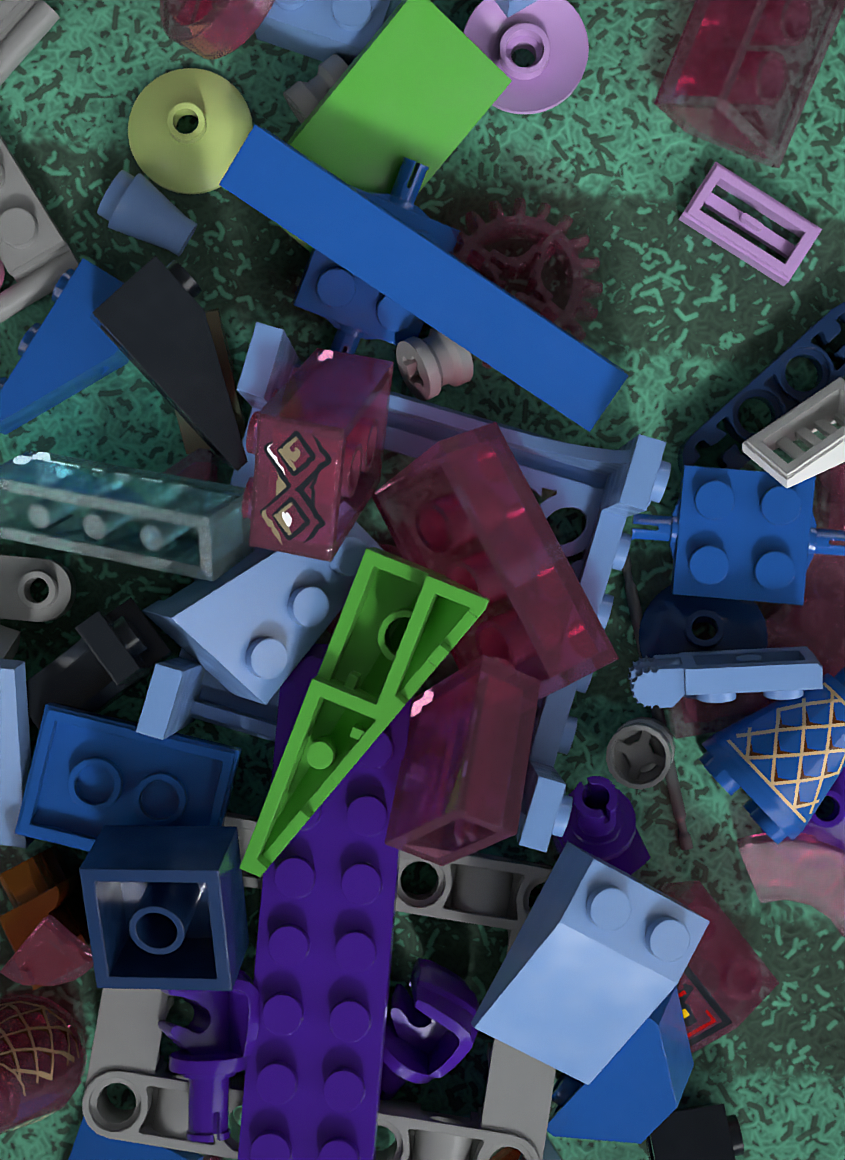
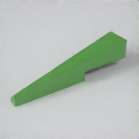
[239,547,490,877]

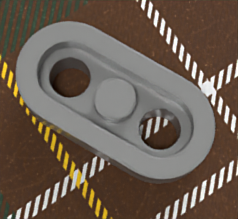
[0,555,76,622]

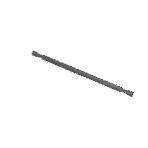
[621,554,693,850]

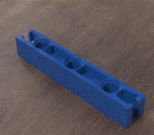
[219,124,628,432]

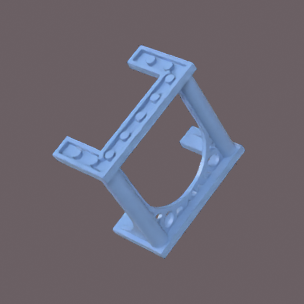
[136,322,671,853]

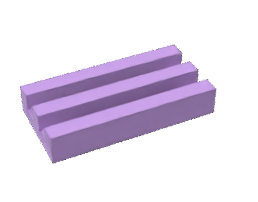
[678,162,822,286]

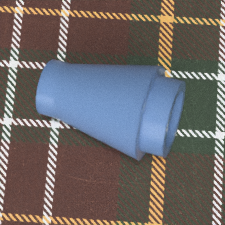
[97,170,198,257]

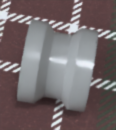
[396,328,474,401]

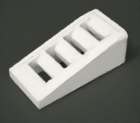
[742,377,845,488]

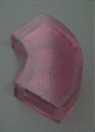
[736,833,845,937]

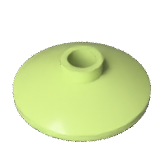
[128,68,253,194]

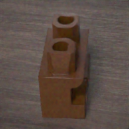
[0,845,93,990]

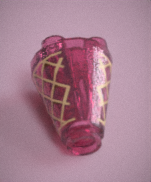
[0,993,87,1135]

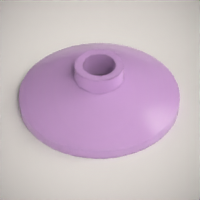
[463,0,589,115]

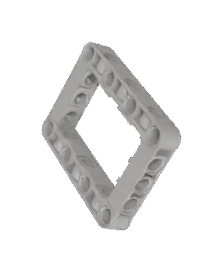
[82,812,556,1160]

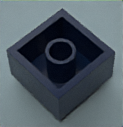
[79,825,249,991]

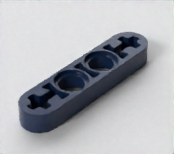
[677,302,845,473]

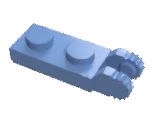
[628,646,823,708]

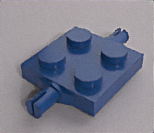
[292,157,461,373]
[631,465,845,605]

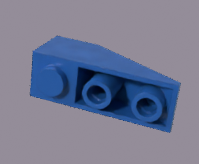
[0,258,129,435]

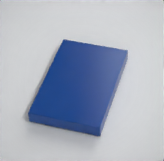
[14,703,242,851]

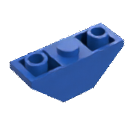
[547,986,694,1144]

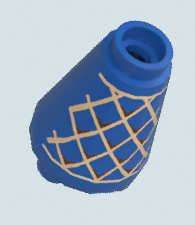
[699,667,845,845]

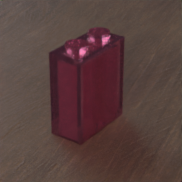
[384,655,541,866]

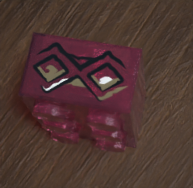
[242,348,394,562]

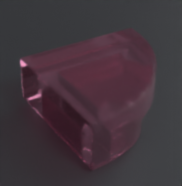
[0,915,94,986]

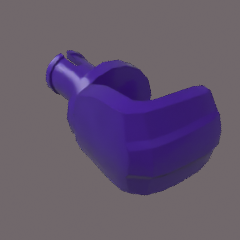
[551,776,651,875]
[380,958,480,1100]
[158,969,260,1143]

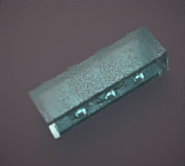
[0,450,255,581]

